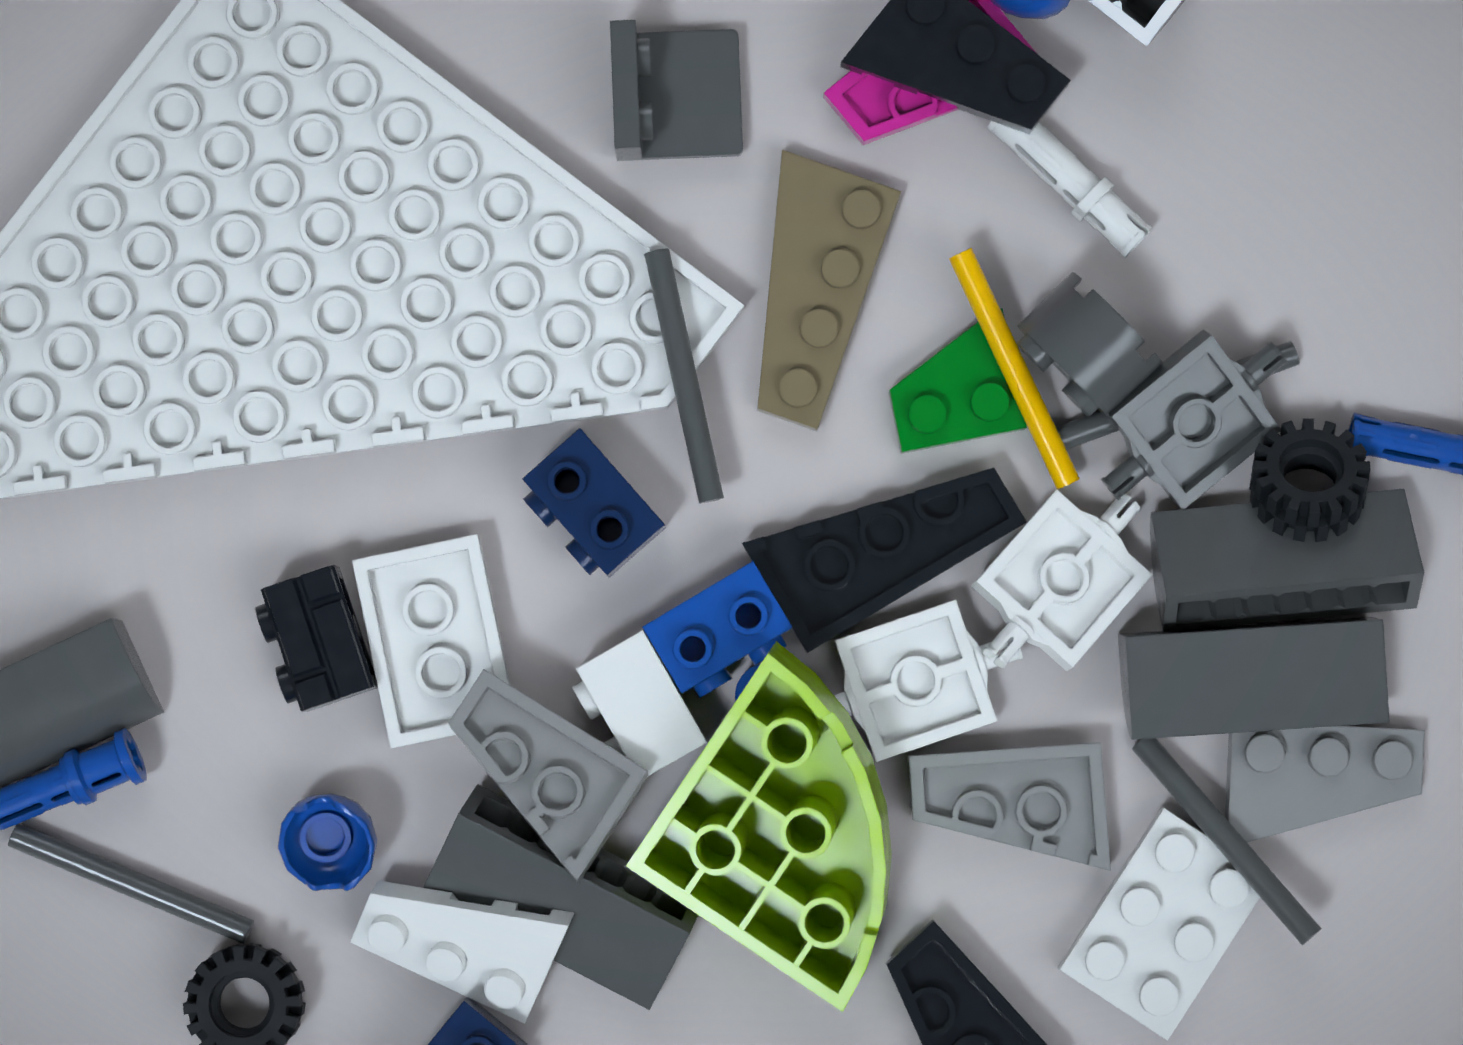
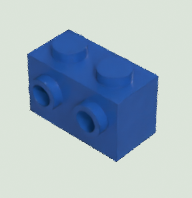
[642,561,793,698]

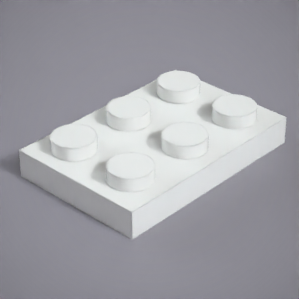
[352,534,510,749]
[1058,808,1260,1041]

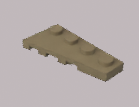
[757,150,901,431]

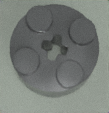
[1017,272,1163,417]

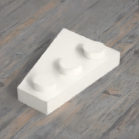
[350,881,575,1024]

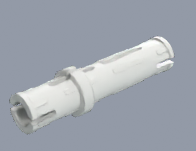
[987,121,1153,258]

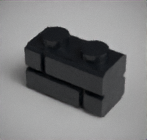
[255,565,378,712]

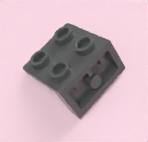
[610,20,743,161]

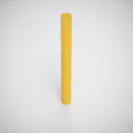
[948,247,1080,489]

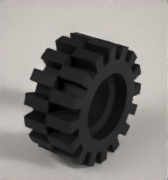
[1249,418,1370,542]
[183,943,306,1045]

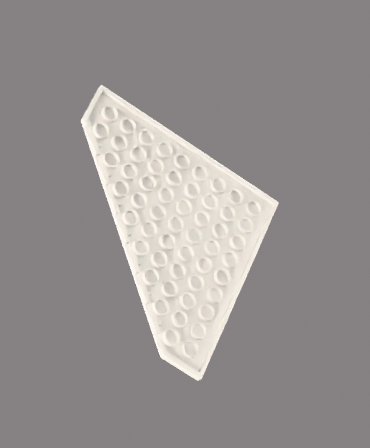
[0,0,744,499]

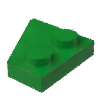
[888,308,1027,454]

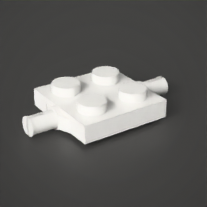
[971,490,1153,672]
[834,600,1023,762]

